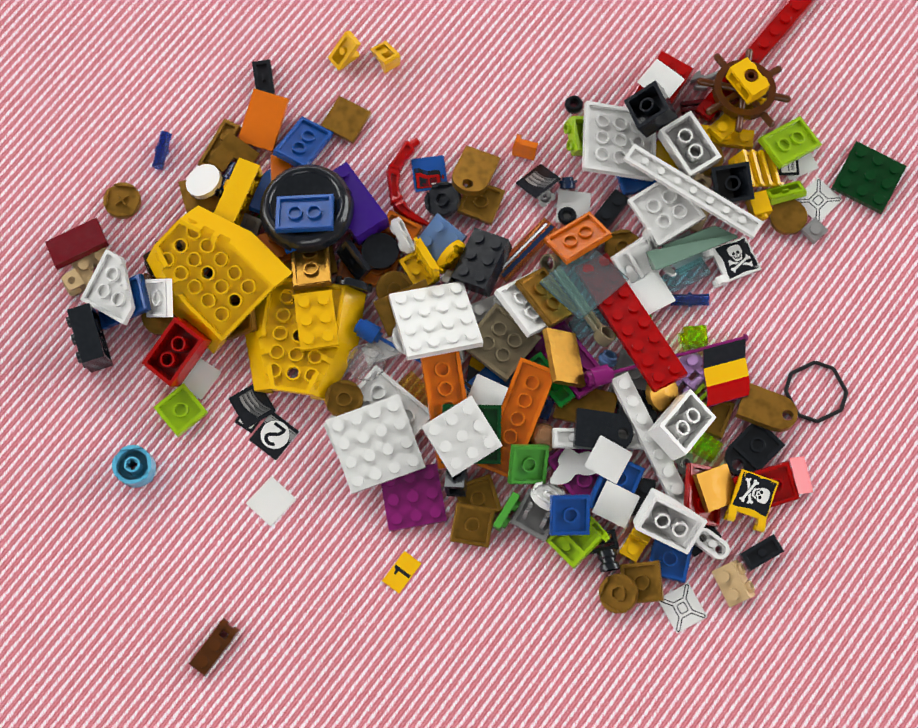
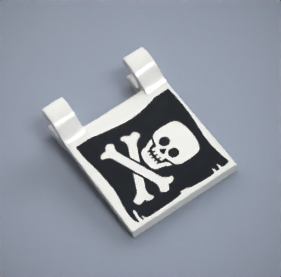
[699,236,761,289]

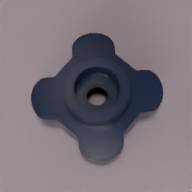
[558,177,577,189]

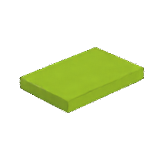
[757,116,822,169]

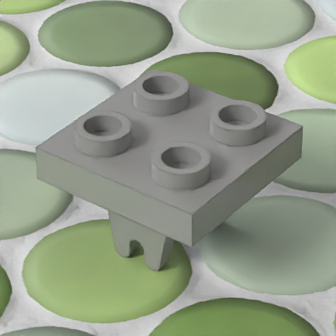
[510,488,550,542]

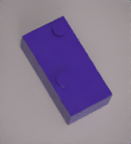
[333,162,390,246]

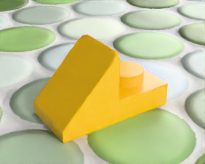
[328,31,361,71]
[370,40,401,73]
[619,526,651,563]

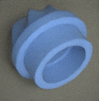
[598,350,617,368]

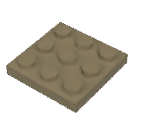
[465,303,541,382]

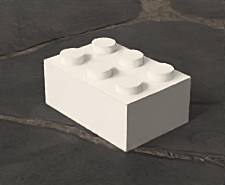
[657,111,722,179]
[647,389,716,461]

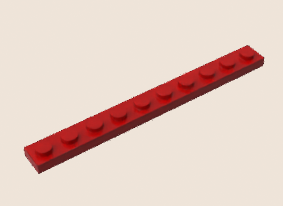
[695,0,814,123]

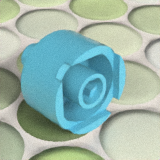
[112,445,156,488]

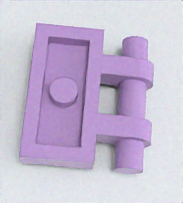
[676,348,705,393]

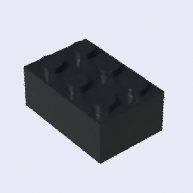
[451,228,512,297]
[66,303,113,373]

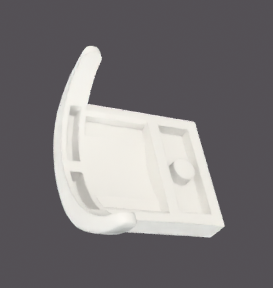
[610,227,677,285]

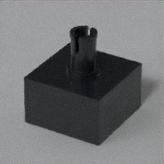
[624,80,678,138]

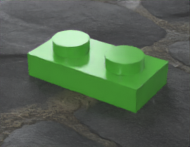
[493,491,521,532]

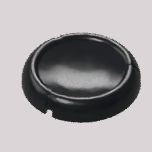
[260,164,354,253]

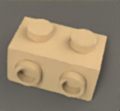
[712,560,756,608]

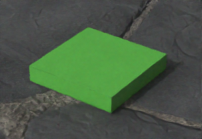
[507,444,550,484]

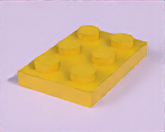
[293,289,339,352]

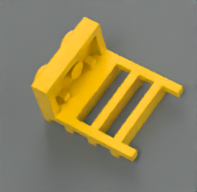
[728,150,784,187]
[398,237,440,287]

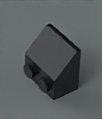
[711,161,755,204]

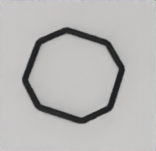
[784,361,848,423]

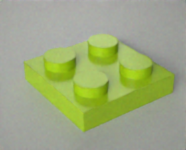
[153,383,208,438]

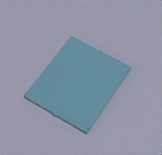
[540,248,629,320]

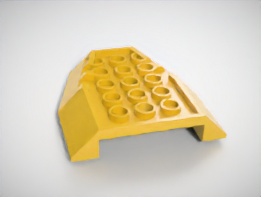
[147,206,293,354]
[245,278,366,401]

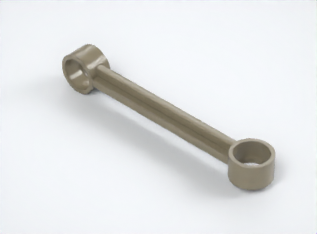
[540,253,616,347]

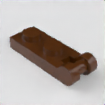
[189,618,240,676]

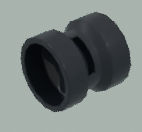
[597,549,620,572]

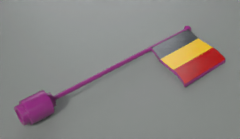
[584,334,750,407]

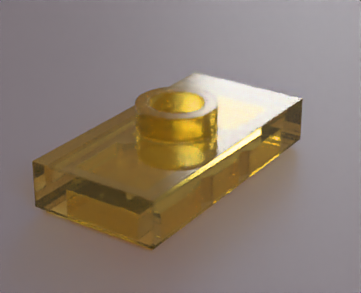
[398,370,428,408]

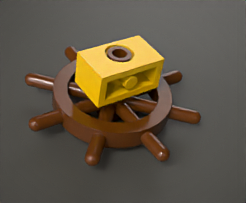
[697,48,791,133]

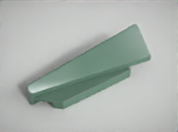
[646,225,738,270]

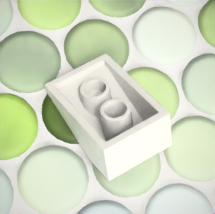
[633,488,707,555]

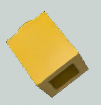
[745,190,773,221]

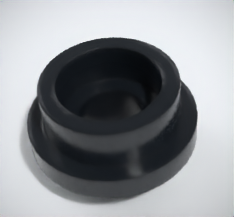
[565,96,583,114]
[558,207,577,225]

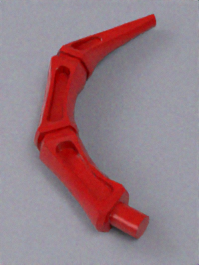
[386,138,429,227]

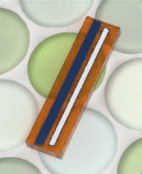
[499,217,558,283]

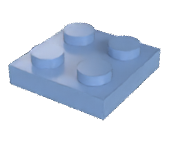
[419,213,467,261]

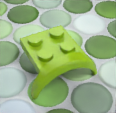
[546,516,610,569]

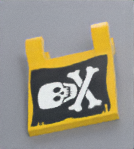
[723,469,779,533]

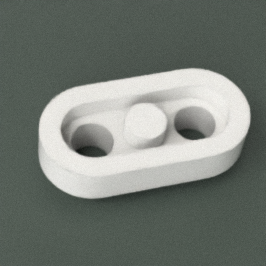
[389,217,414,254]
[694,528,730,560]

